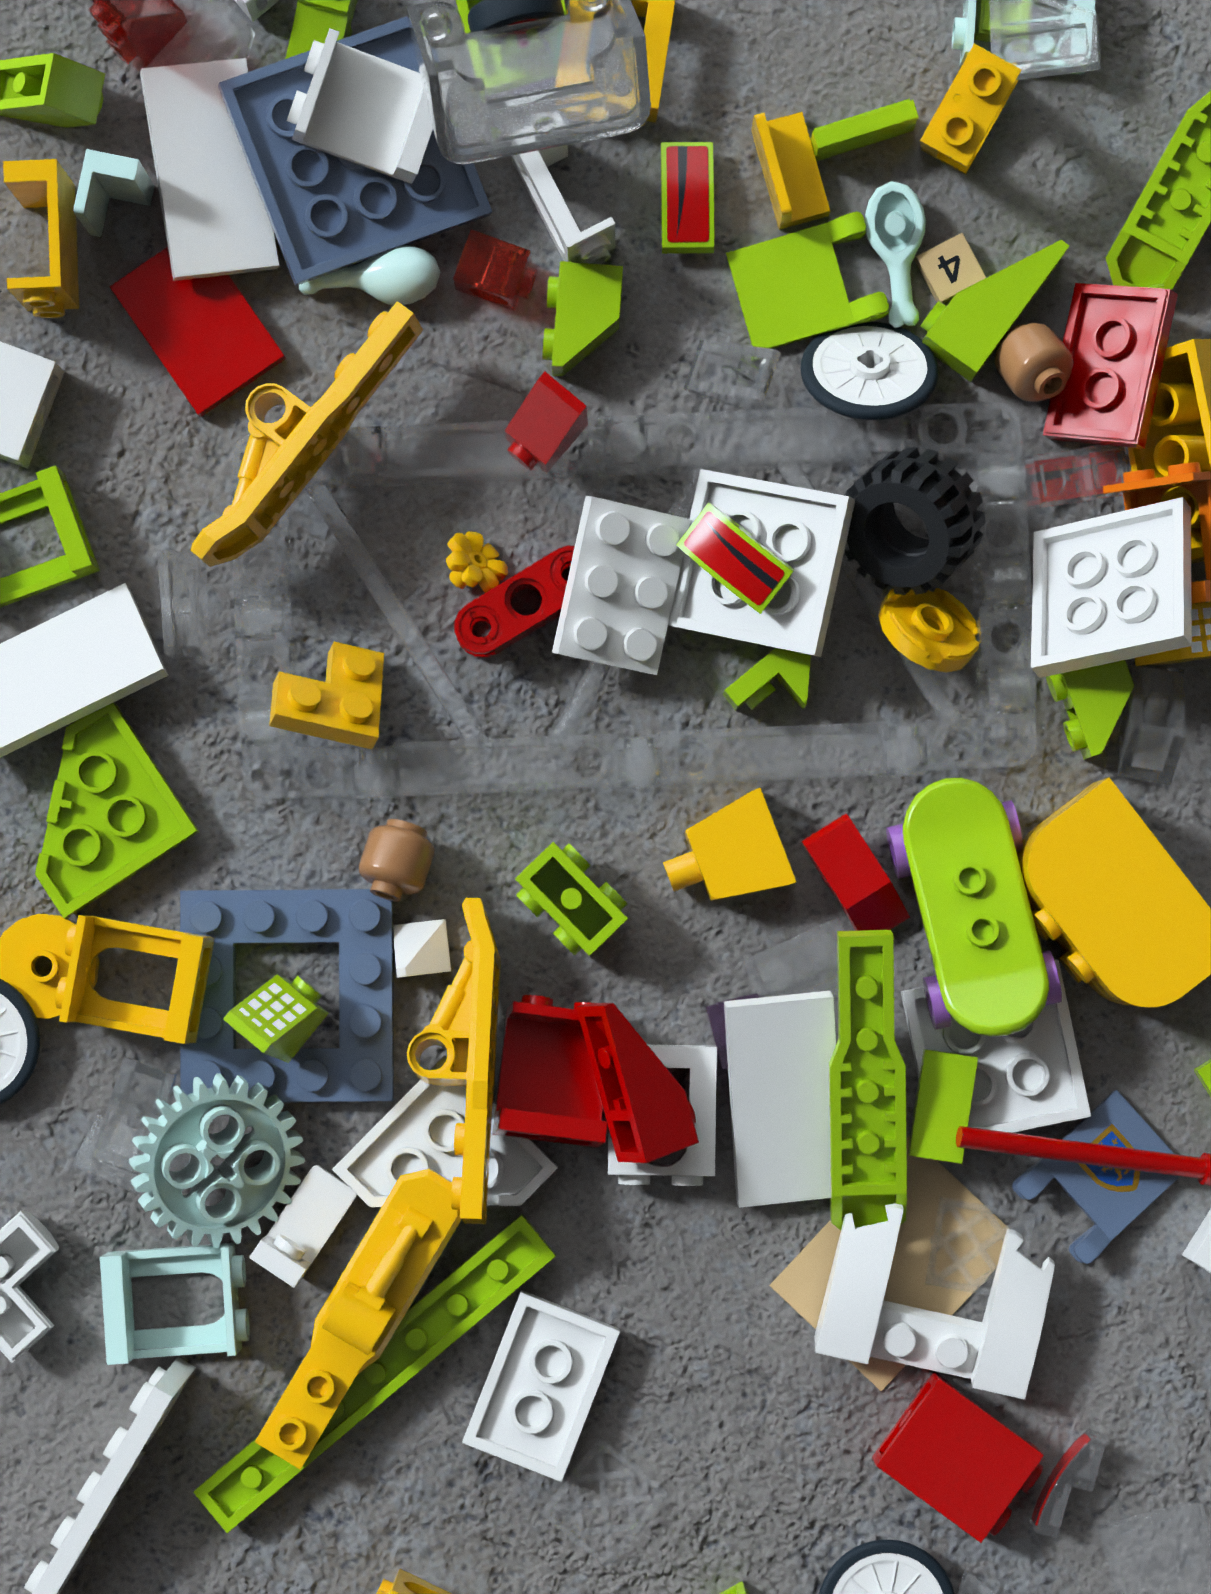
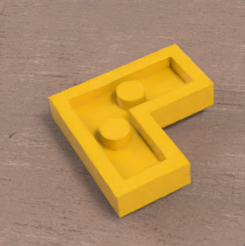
[269,641,384,750]

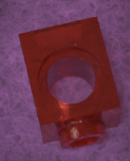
[453,229,538,311]

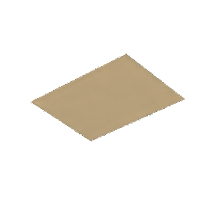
[769,1135,1009,1391]

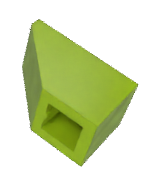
[542,261,623,376]
[1046,660,1134,760]

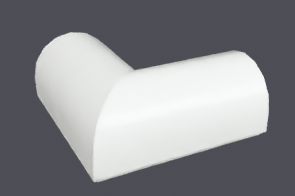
[0,1210,59,1363]

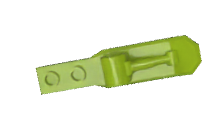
[1105,89,1211,290]
[829,930,907,1230]

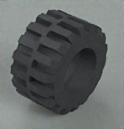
[844,447,985,595]

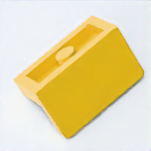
[751,112,830,230]

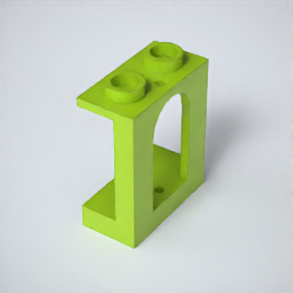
[0,465,100,608]

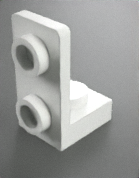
[249,1165,357,1288]

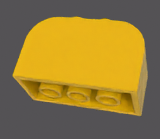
[1017,777,1211,1008]

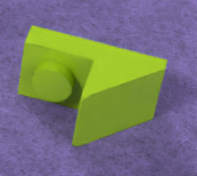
[722,648,811,711]

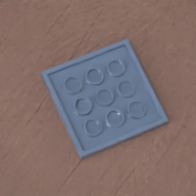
[218,13,492,286]

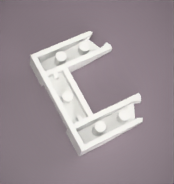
[814,1203,1055,1399]

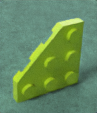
[35,702,200,919]

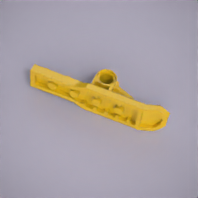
[191,301,423,567]
[407,898,501,1224]
[255,1168,461,1470]

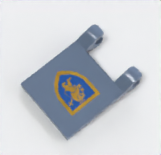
[1012,1090,1180,1264]

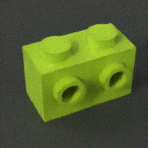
[515,842,628,956]

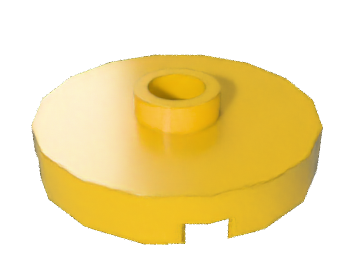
[878,588,980,673]
[0,914,99,1019]

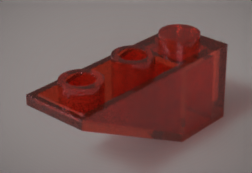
[88,0,190,68]

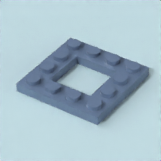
[180,889,394,1102]

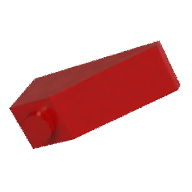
[576,1003,699,1163]

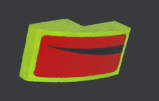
[661,142,714,254]
[676,502,794,614]

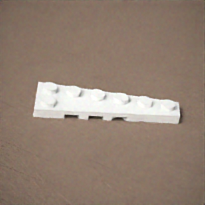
[24,1357,196,1594]

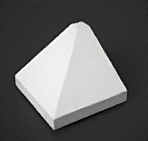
[393,919,451,978]

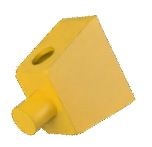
[663,788,796,901]

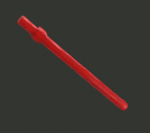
[956,1126,1211,1186]

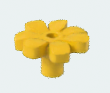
[446,531,508,593]

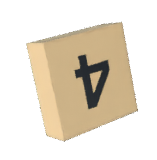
[914,233,986,303]

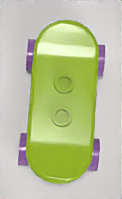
[886,778,1062,1037]

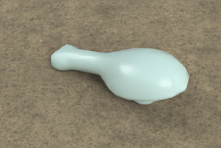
[865,181,926,328]
[299,245,441,305]

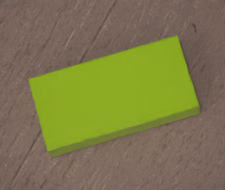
[811,98,919,161]
[907,1049,978,1164]

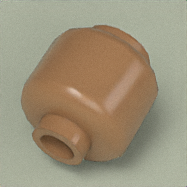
[994,323,1074,402]
[359,819,435,902]

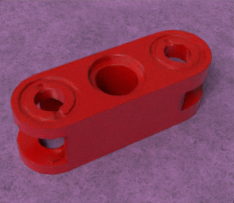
[454,545,575,658]

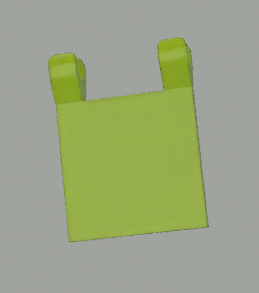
[726,211,889,354]

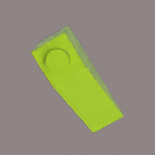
[920,240,1070,382]

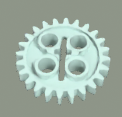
[129,1073,305,1248]

